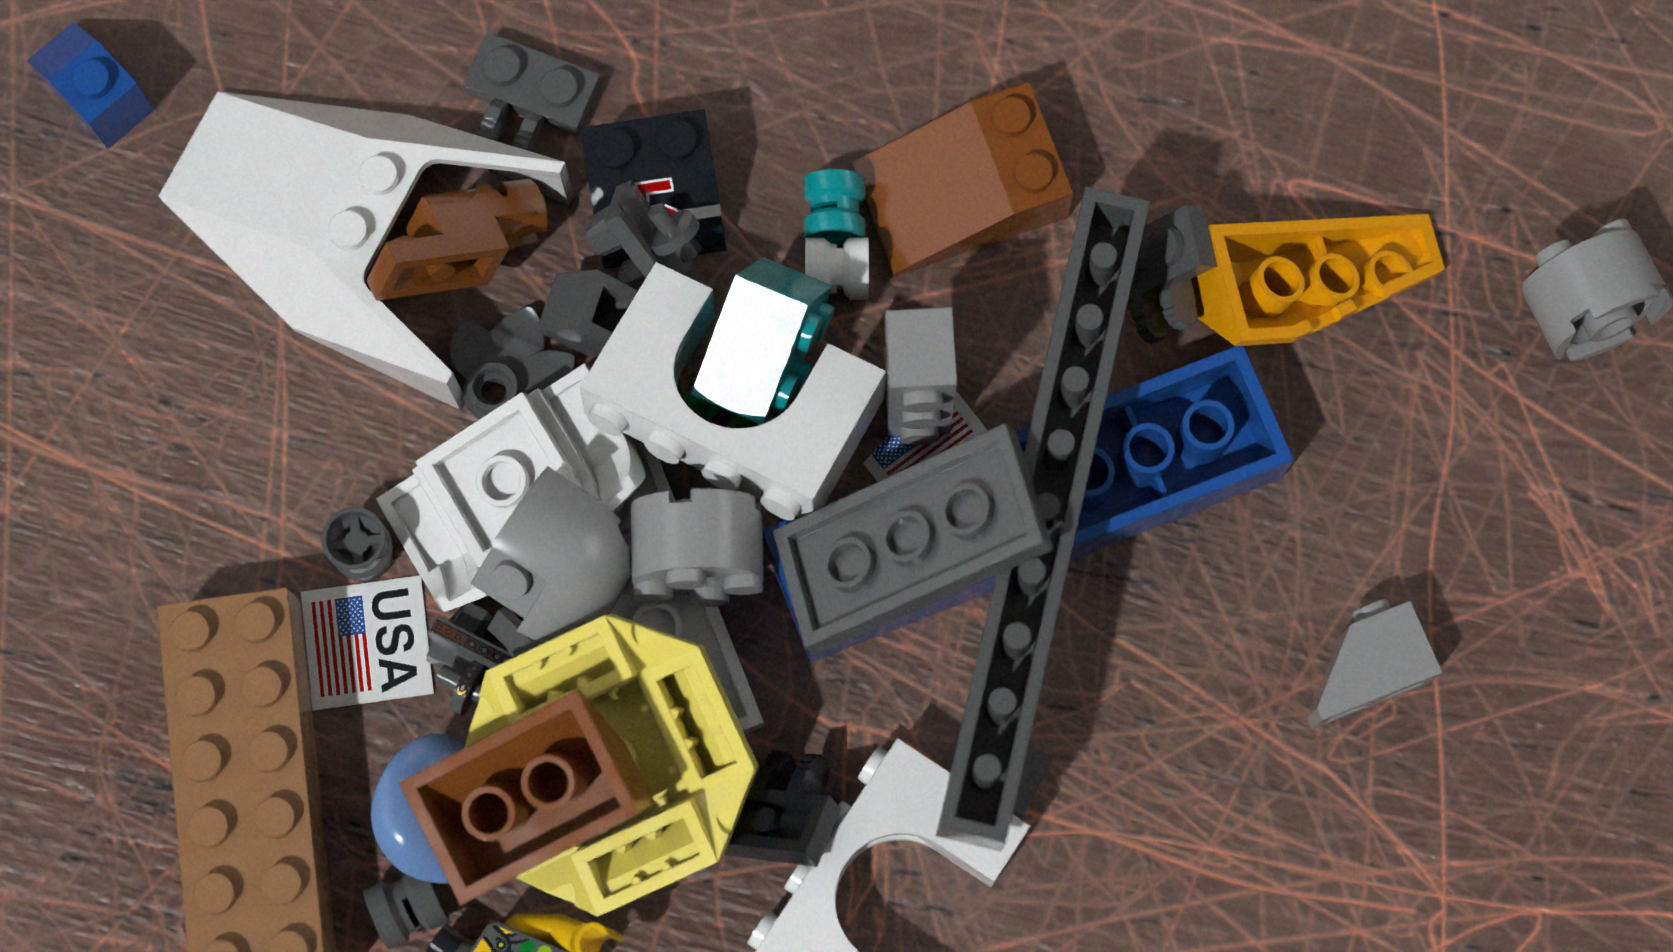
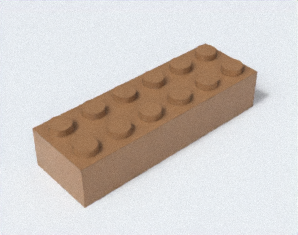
[157,587,337,952]

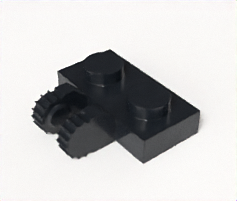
[724,750,841,867]

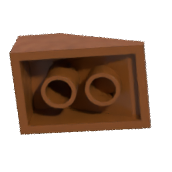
[852,82,1073,277]

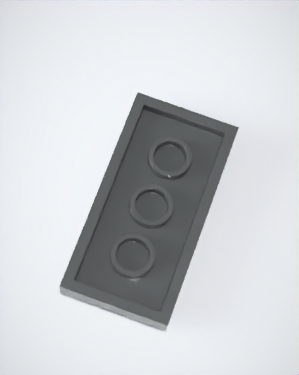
[773,423,1053,655]

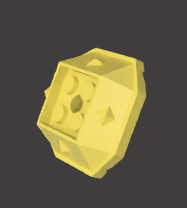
[464,614,759,917]

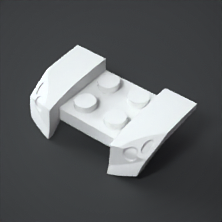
[376,363,646,612]

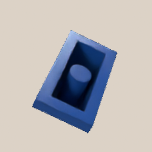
[27,22,154,149]

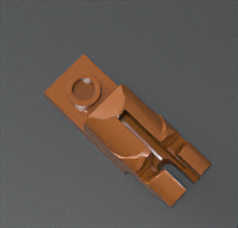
[367,179,547,301]

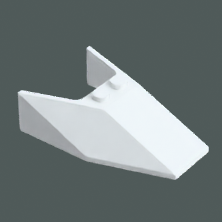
[158,91,574,410]

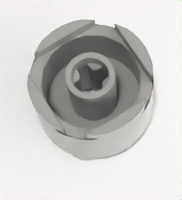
[1521,219,1673,361]
[631,488,764,607]

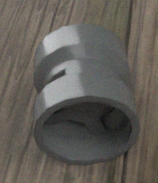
[321,507,395,582]
[363,873,451,950]

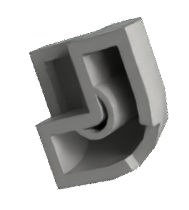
[470,466,632,644]

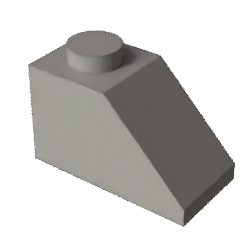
[1307,599,1443,730]

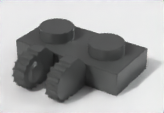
[463,32,602,152]
[1126,205,1217,344]

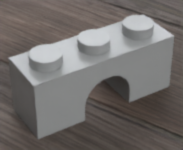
[883,307,957,445]

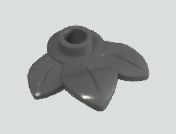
[449,306,575,419]

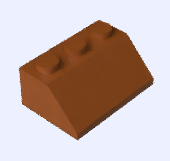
[399,689,656,905]

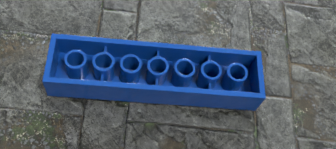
[763,346,1294,663]

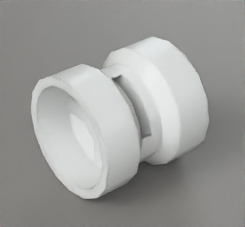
[805,237,869,300]

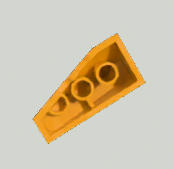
[1191,214,1445,346]

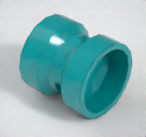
[804,169,865,248]

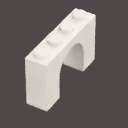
[580,262,886,520]
[747,738,1030,952]

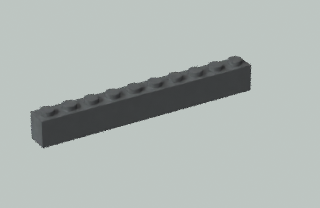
[936,187,1150,852]

